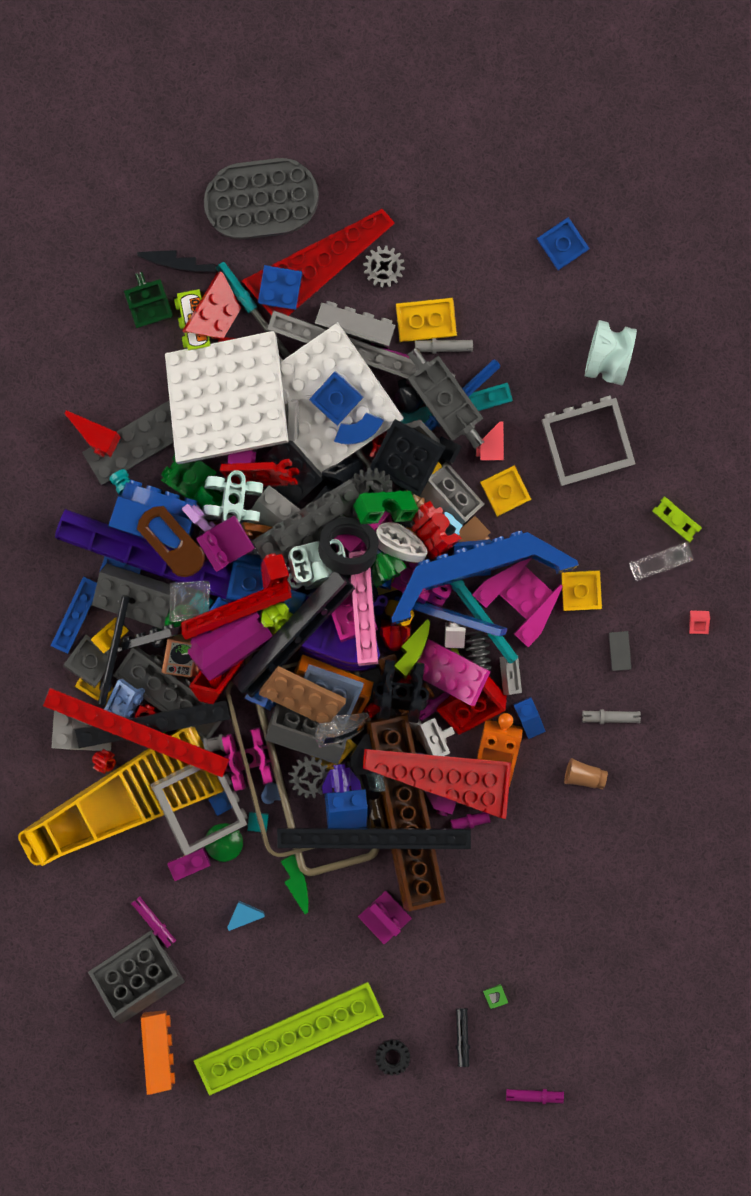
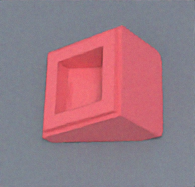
[689,611,710,634]

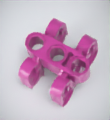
[222,727,274,791]

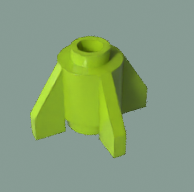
[261,602,293,636]

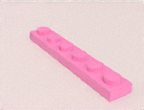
[349,551,378,666]

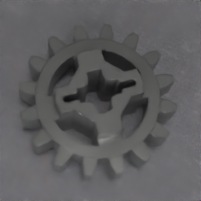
[351,468,392,495]
[289,756,329,798]

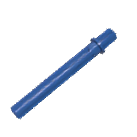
[424,359,501,431]

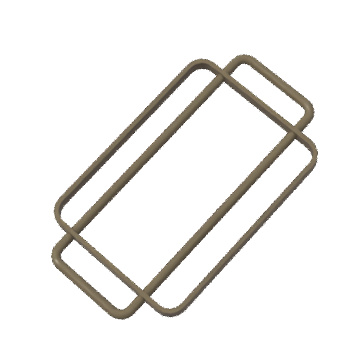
[225,646,382,876]

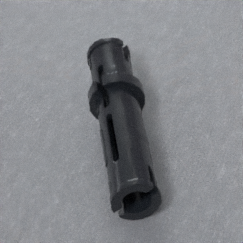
[455,1008,471,1067]

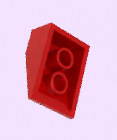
[436,677,507,735]

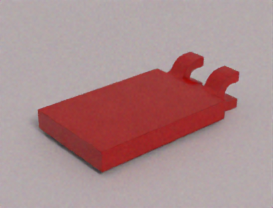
[220,459,300,487]

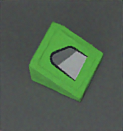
[483,984,508,1009]

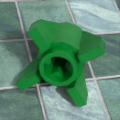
[372,552,407,588]

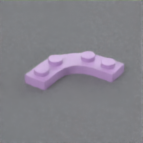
[182,504,216,532]

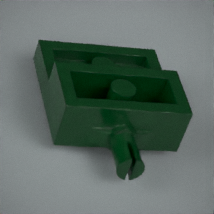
[124,272,173,329]

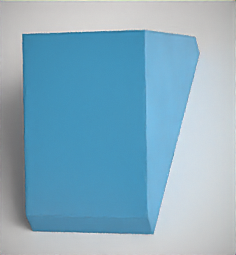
[227,901,265,931]

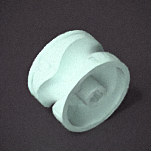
[585,320,637,385]

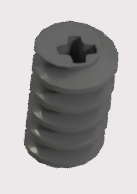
[465,631,491,670]

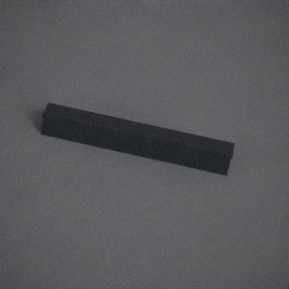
[231,572,355,698]

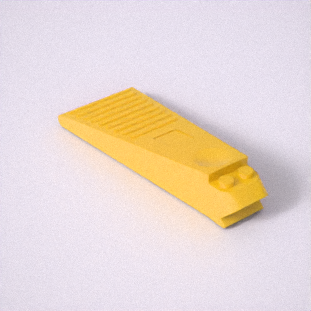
[18,727,224,866]

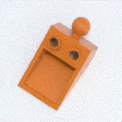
[477,713,523,787]

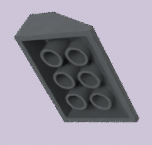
[88,930,185,1024]

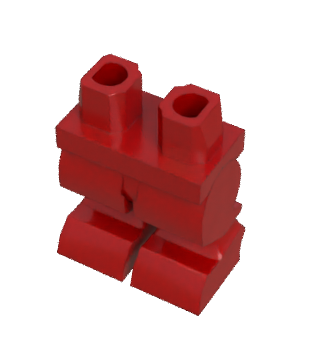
[411,501,462,560]

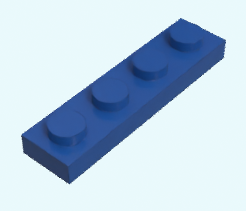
[51,576,97,654]

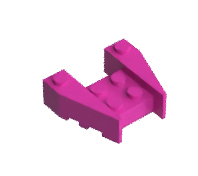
[472,558,563,647]

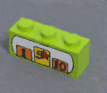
[174,289,211,351]

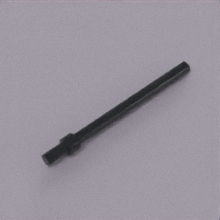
[98,595,130,705]

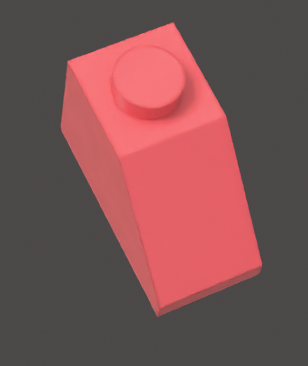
[476,422,504,461]

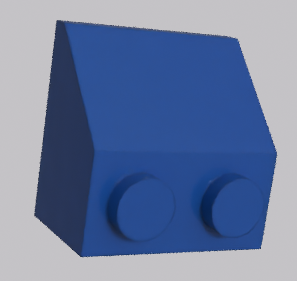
[324,789,367,828]

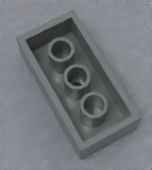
[92,564,179,629]

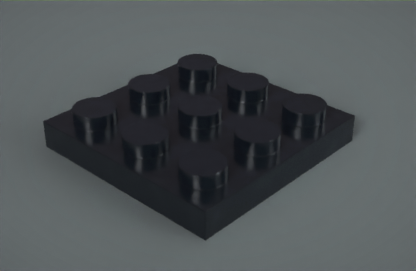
[369,419,446,497]
[257,440,326,506]

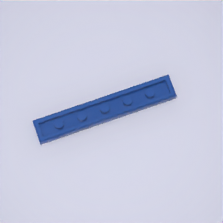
[395,595,507,637]

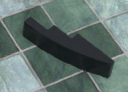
[137,250,216,273]

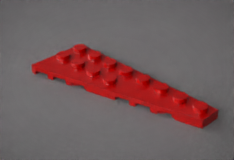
[242,209,395,316]
[363,749,511,819]

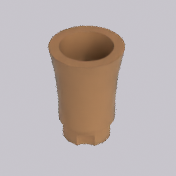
[564,758,608,789]

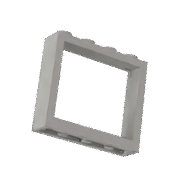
[541,396,635,486]
[150,765,248,856]

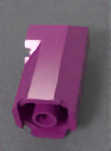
[187,612,273,681]

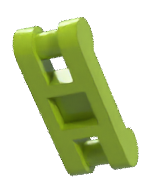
[652,496,702,543]

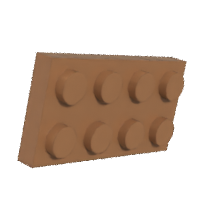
[259,666,346,727]

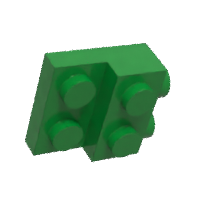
[161,454,216,501]

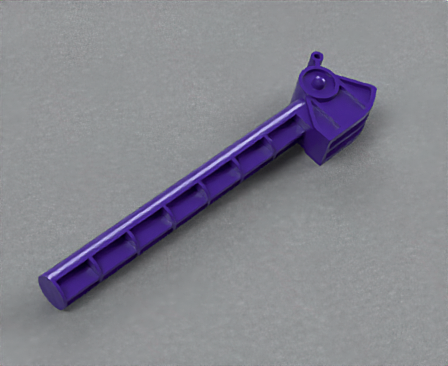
[55,509,388,672]

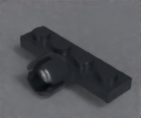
[117,624,182,652]

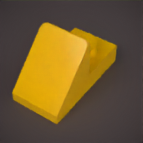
[91,617,129,653]

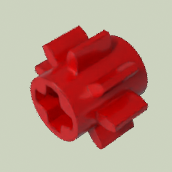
[92,749,116,774]

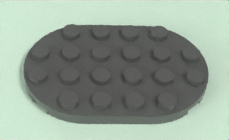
[204,158,319,240]

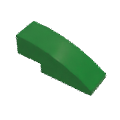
[281,854,309,914]

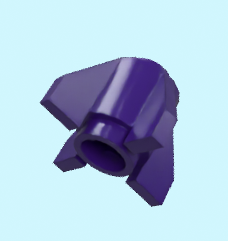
[322,764,361,794]

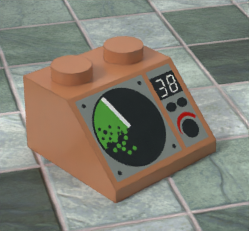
[162,634,200,677]

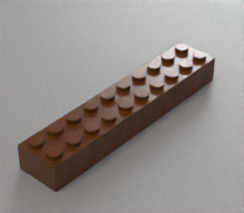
[365,713,446,911]

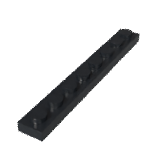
[75,699,230,748]

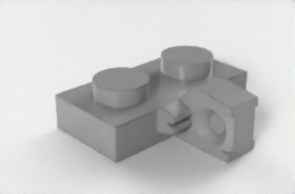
[416,718,455,756]

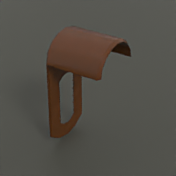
[137,506,208,577]

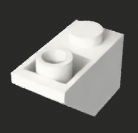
[445,621,466,648]

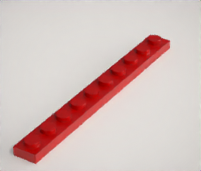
[43,688,230,777]

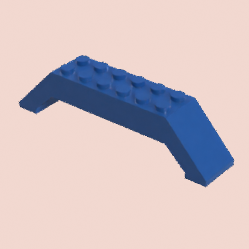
[390,530,579,626]

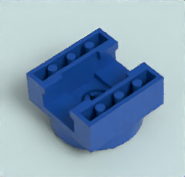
[109,480,200,548]

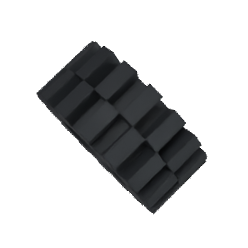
[376,1039,410,1076]

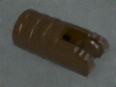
[367,797,388,828]

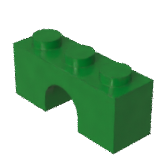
[353,491,418,524]

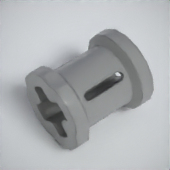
[203,734,225,752]

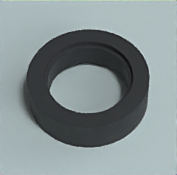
[318,517,379,575]

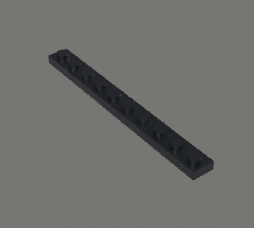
[277,828,471,849]

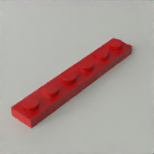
[181,580,292,640]

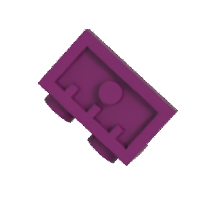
[196,516,254,572]

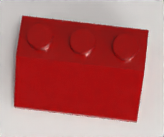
[189,658,246,704]

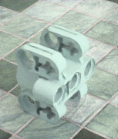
[202,470,263,524]
[287,539,346,590]

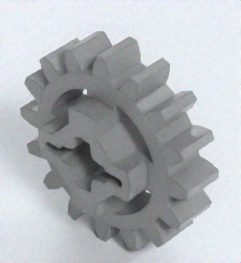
[363,246,405,288]

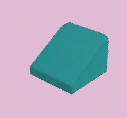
[247,811,269,832]

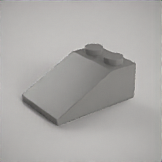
[51,711,112,751]

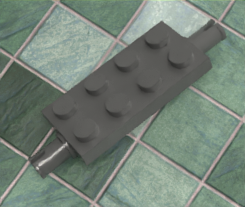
[407,348,484,449]

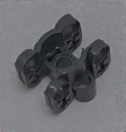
[372,659,429,723]

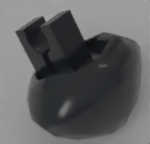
[393,378,424,414]

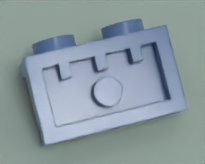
[104,679,145,719]

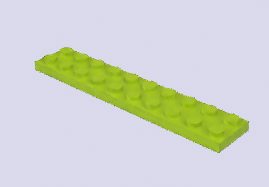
[194,982,384,1096]

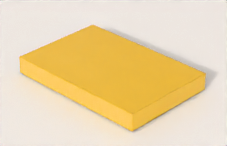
[396,298,457,342]

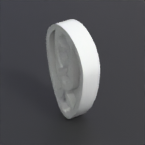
[376,522,428,563]

